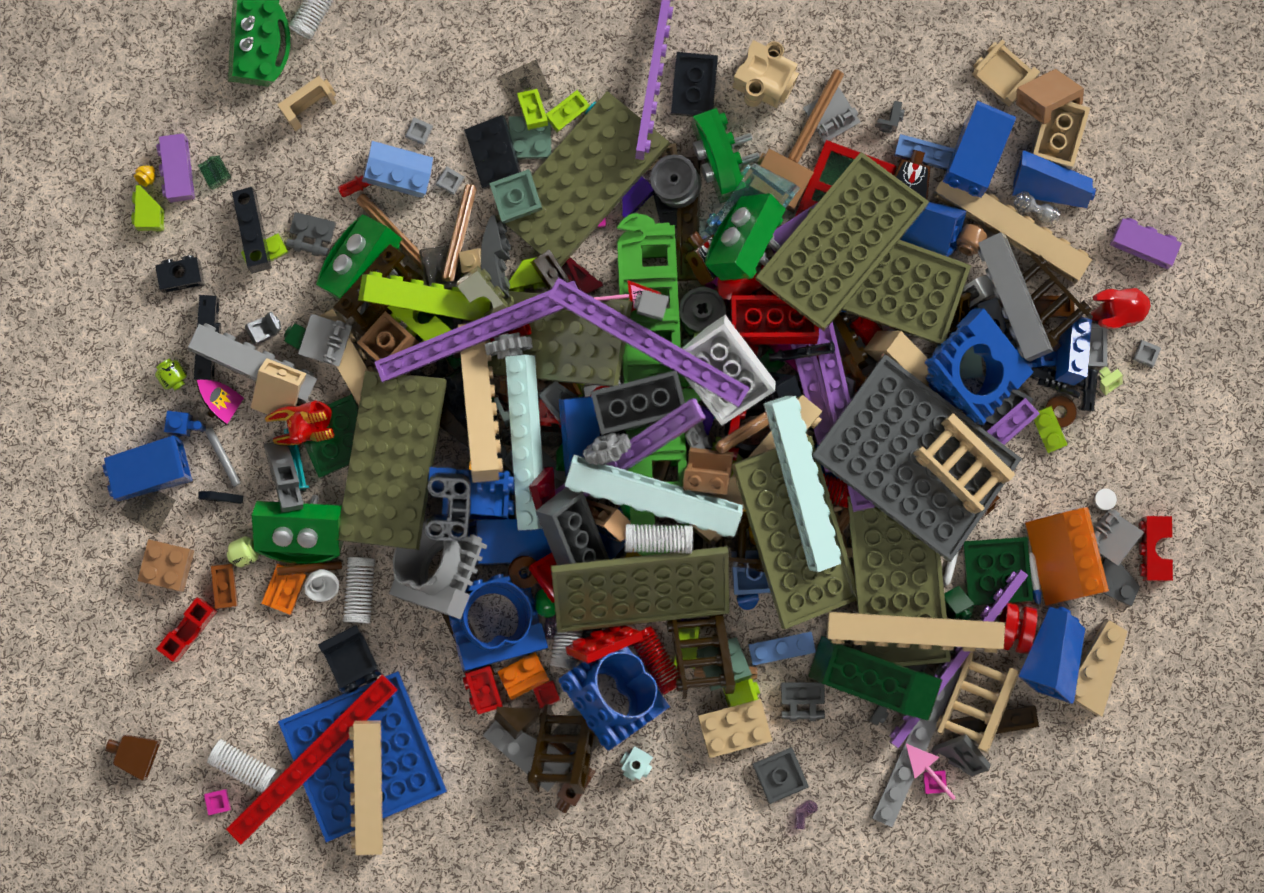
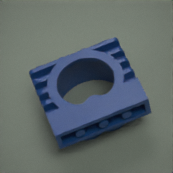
[925,308,1033,425]
[429,467,515,520]
[449,571,548,672]
[559,646,670,751]

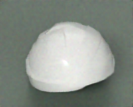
[304,569,339,602]

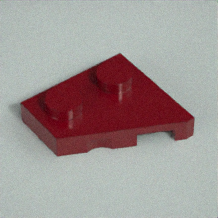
[561,257,604,294]
[529,467,555,525]

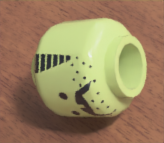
[227,536,259,567]

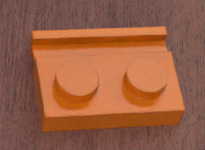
[261,564,307,615]
[497,652,549,700]

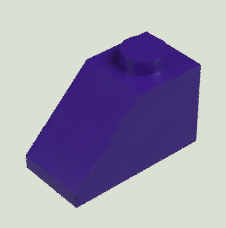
[622,176,655,219]

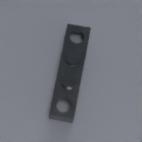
[232,187,272,274]
[194,295,221,381]

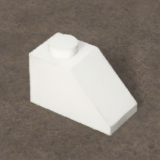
[961,274,995,309]

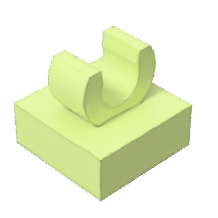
[1099,367,1123,396]

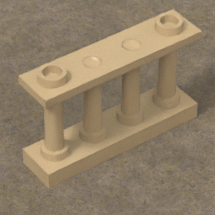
[913,413,1016,514]
[936,652,1019,754]

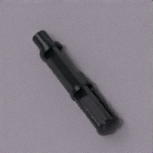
[769,341,835,362]

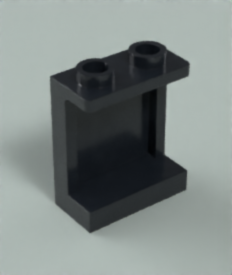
[318,625,382,694]

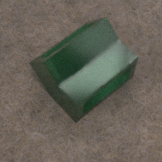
[198,155,232,190]

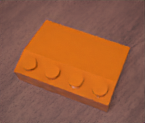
[1025,507,1109,605]

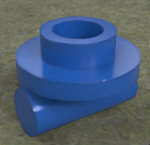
[736,593,759,610]

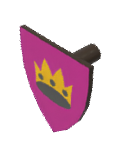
[196,380,244,425]

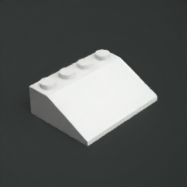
[682,315,775,425]

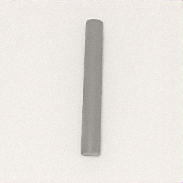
[205,427,241,487]

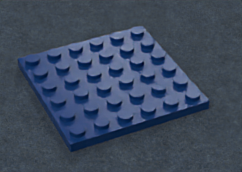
[278,671,447,842]

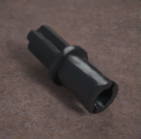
[1081,369,1098,412]

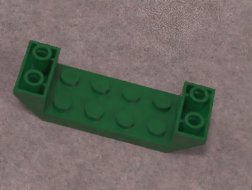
[808,636,943,721]

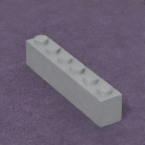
[978,232,1053,362]
[188,323,317,404]

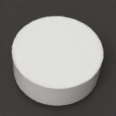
[1094,489,1117,510]

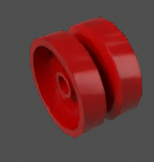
[999,603,1037,654]

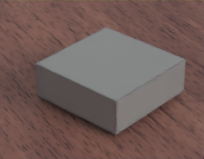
[405,118,433,146]
[436,166,465,195]
[1133,340,1161,368]

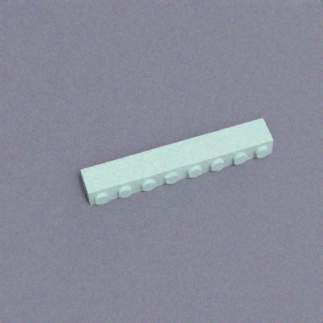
[505,355,543,530]
[764,396,841,572]
[565,455,743,537]

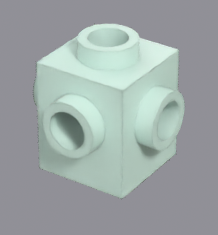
[620,746,653,781]

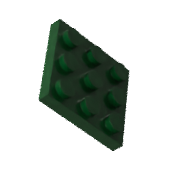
[303,394,359,479]
[963,537,1033,605]

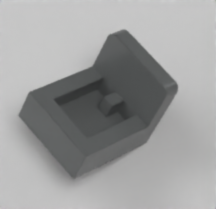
[875,101,905,133]
[245,311,281,345]

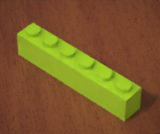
[358,271,491,321]

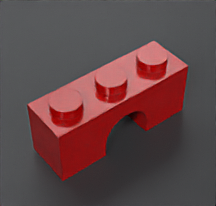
[1139,516,1173,582]
[156,597,218,662]

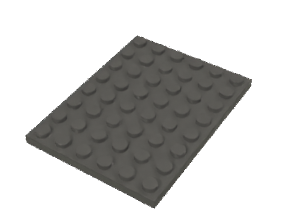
[812,354,1022,562]

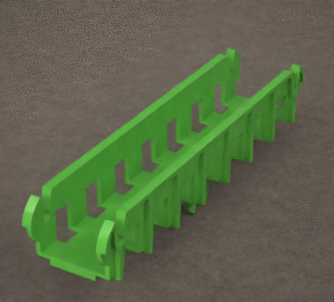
[617,213,702,556]

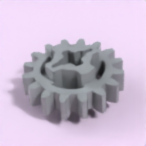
[485,333,533,359]
[583,433,631,465]

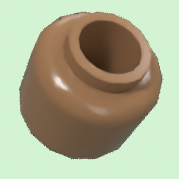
[956,223,987,256]

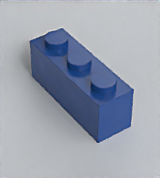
[1055,316,1092,386]

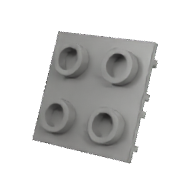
[803,87,860,143]
[298,314,352,367]
[685,421,713,466]
[1094,509,1144,566]

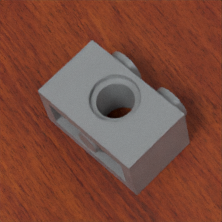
[633,290,669,321]

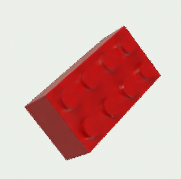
[730,295,819,344]

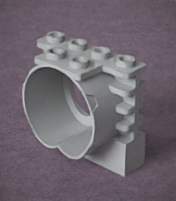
[389,519,488,619]

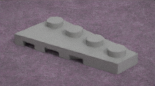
[483,720,572,792]

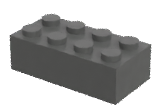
[591,370,685,436]
[535,487,610,565]

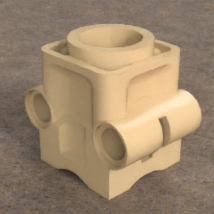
[732,40,799,109]

